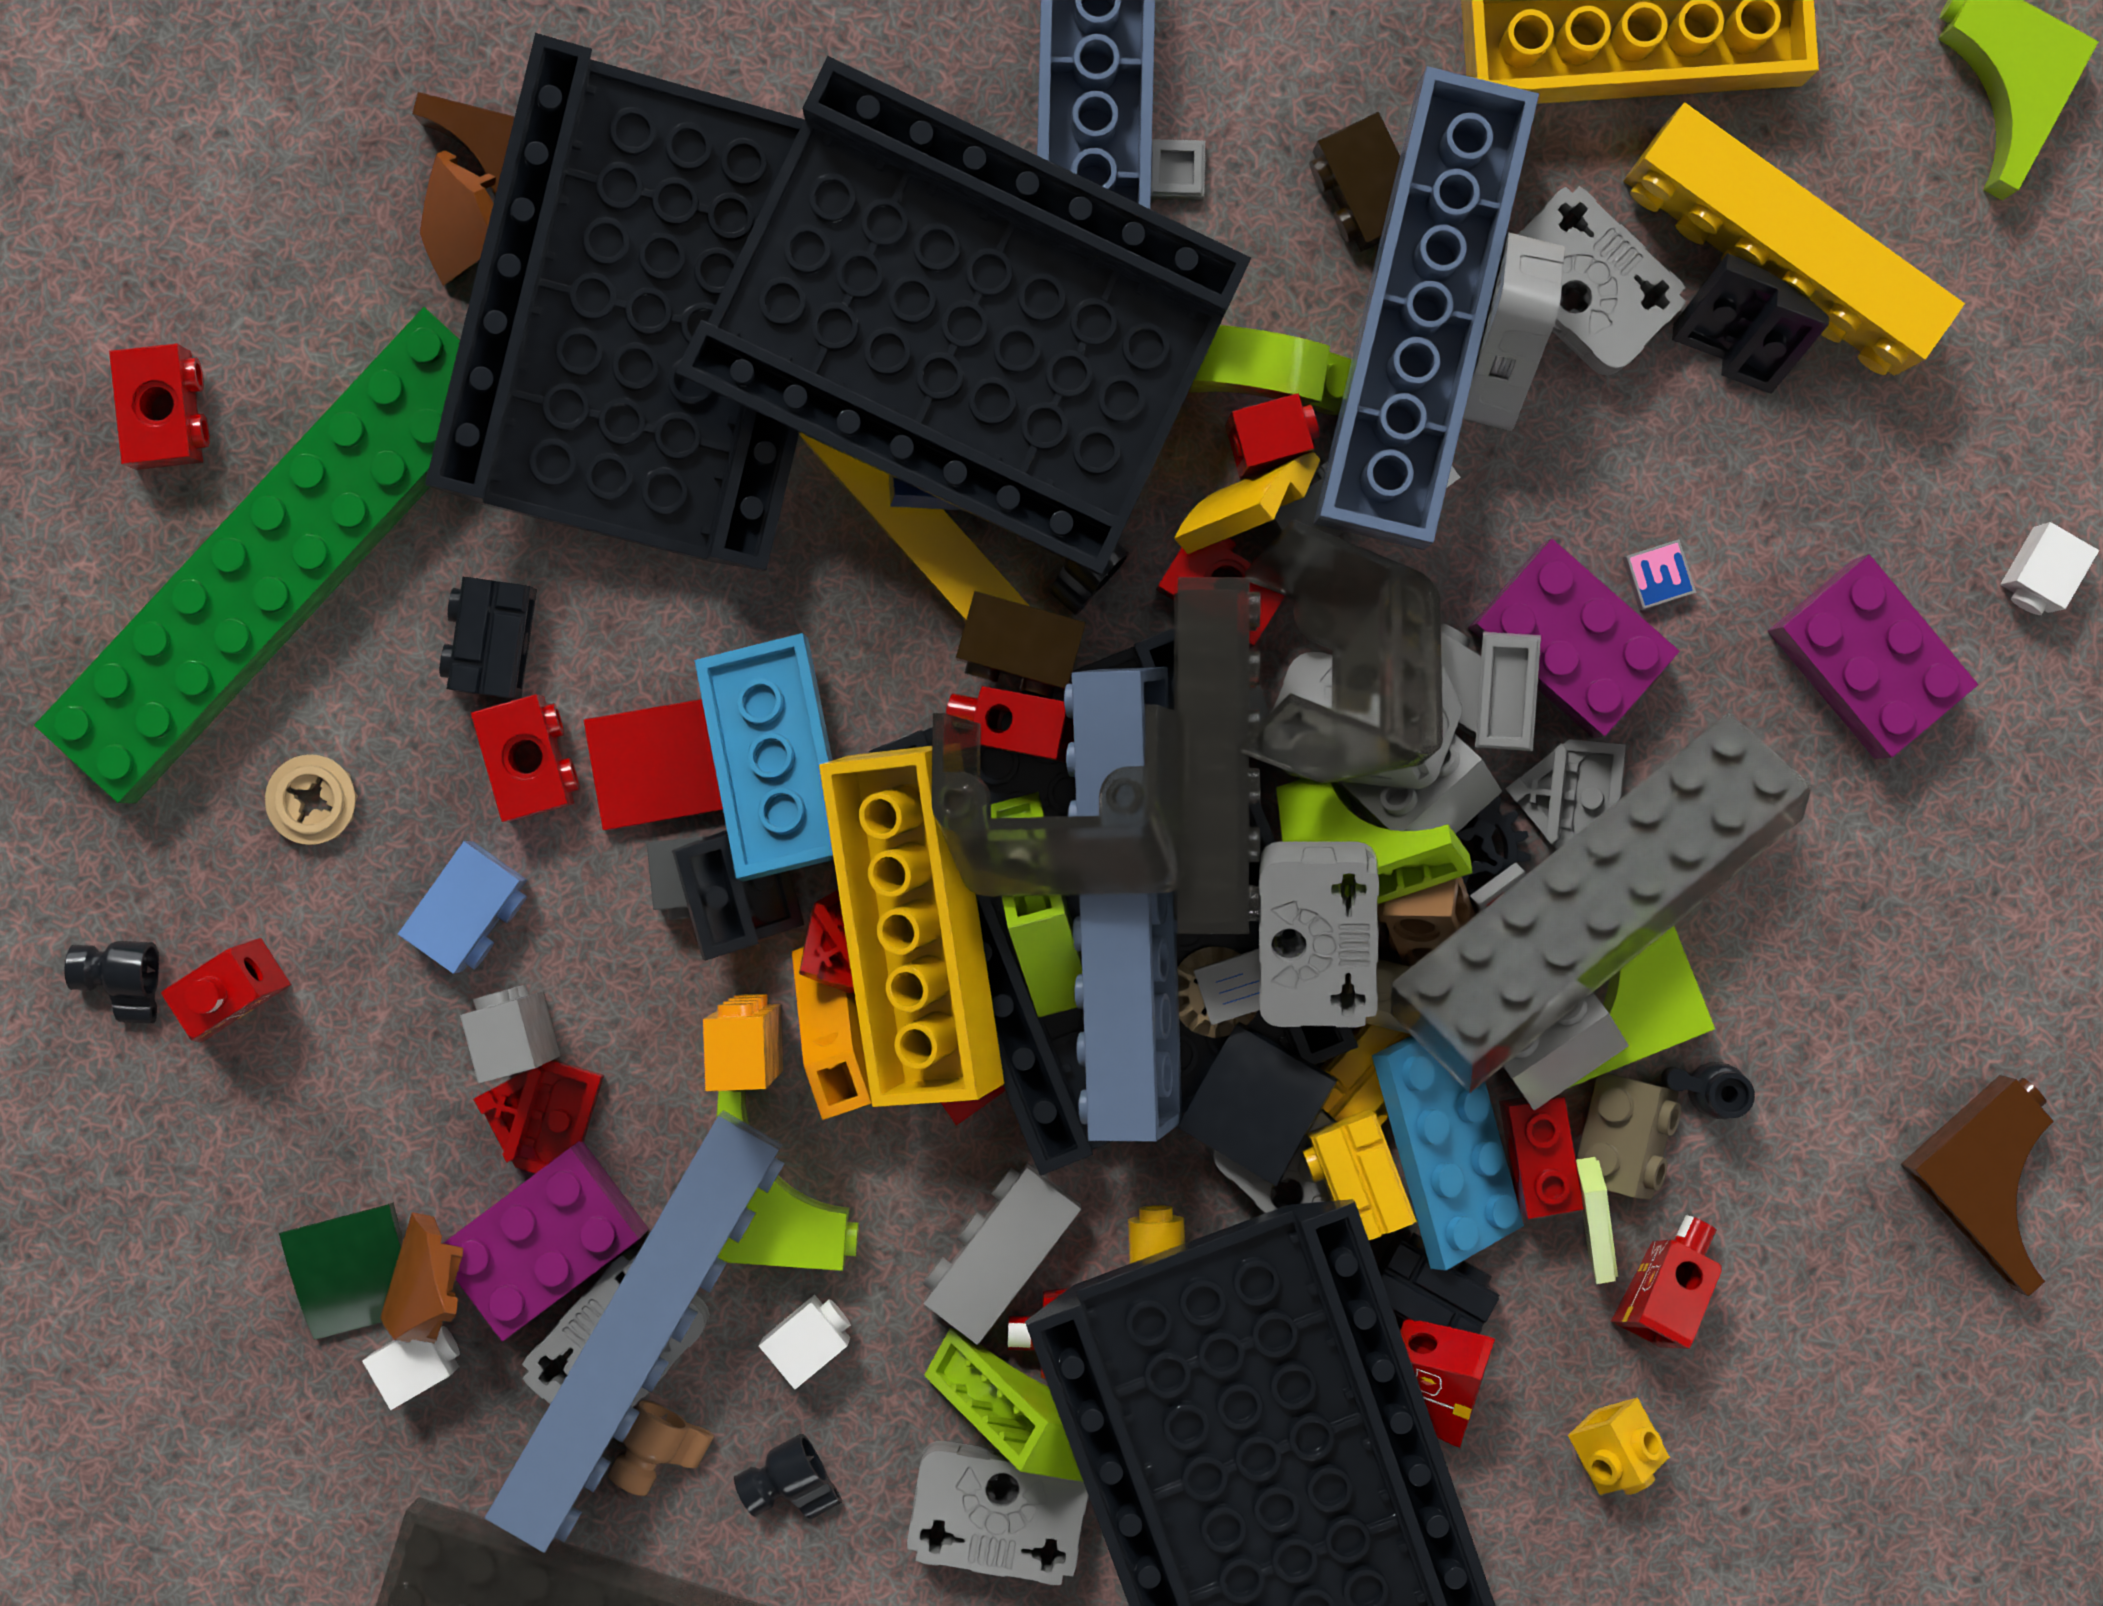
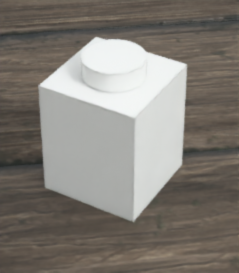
[2000,522,2099,615]
[759,1294,851,1389]
[362,1326,460,1410]

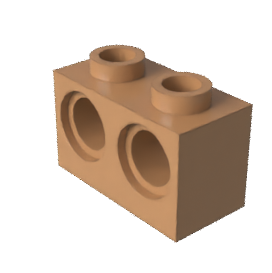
[1377,877,1479,974]

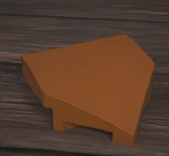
[420,150,496,286]
[380,1212,463,1344]

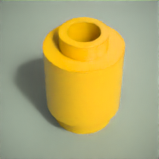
[1128,1205,1185,1264]

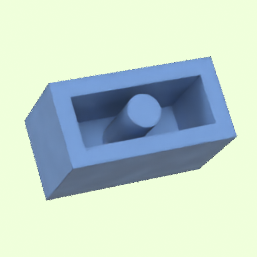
[398,841,527,974]

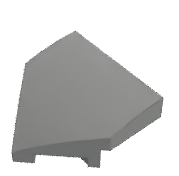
[1506,739,1627,857]

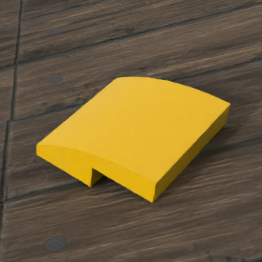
[1174,452,1320,554]

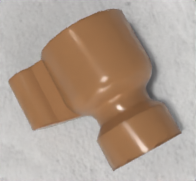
[608,1400,714,1496]

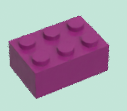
[1468,539,1680,738]
[1768,554,1979,759]
[442,1141,649,1342]

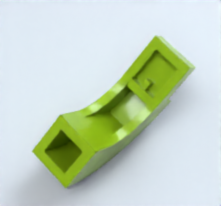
[1189,325,1352,415]

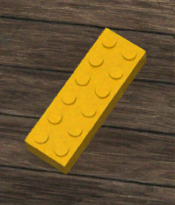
[1461,0,1819,104]
[1623,102,1965,376]
[819,743,1004,1107]

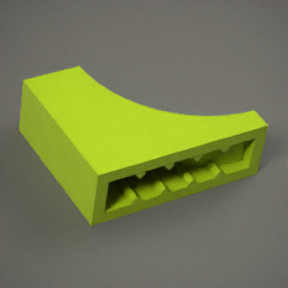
[1938,0,2099,201]
[1276,778,1473,905]
[984,792,1082,1018]
[1568,896,1715,1088]
[716,1090,859,1271]
[924,1328,1083,1482]

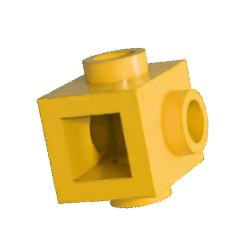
[1568,1397,1670,1495]

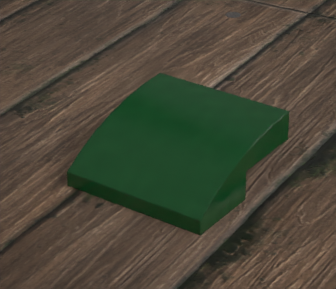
[279,1203,403,1340]

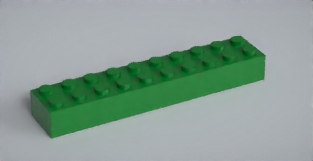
[34,307,460,804]

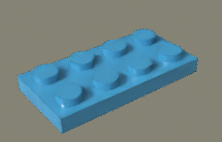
[694,633,834,882]
[1372,1015,1524,1271]

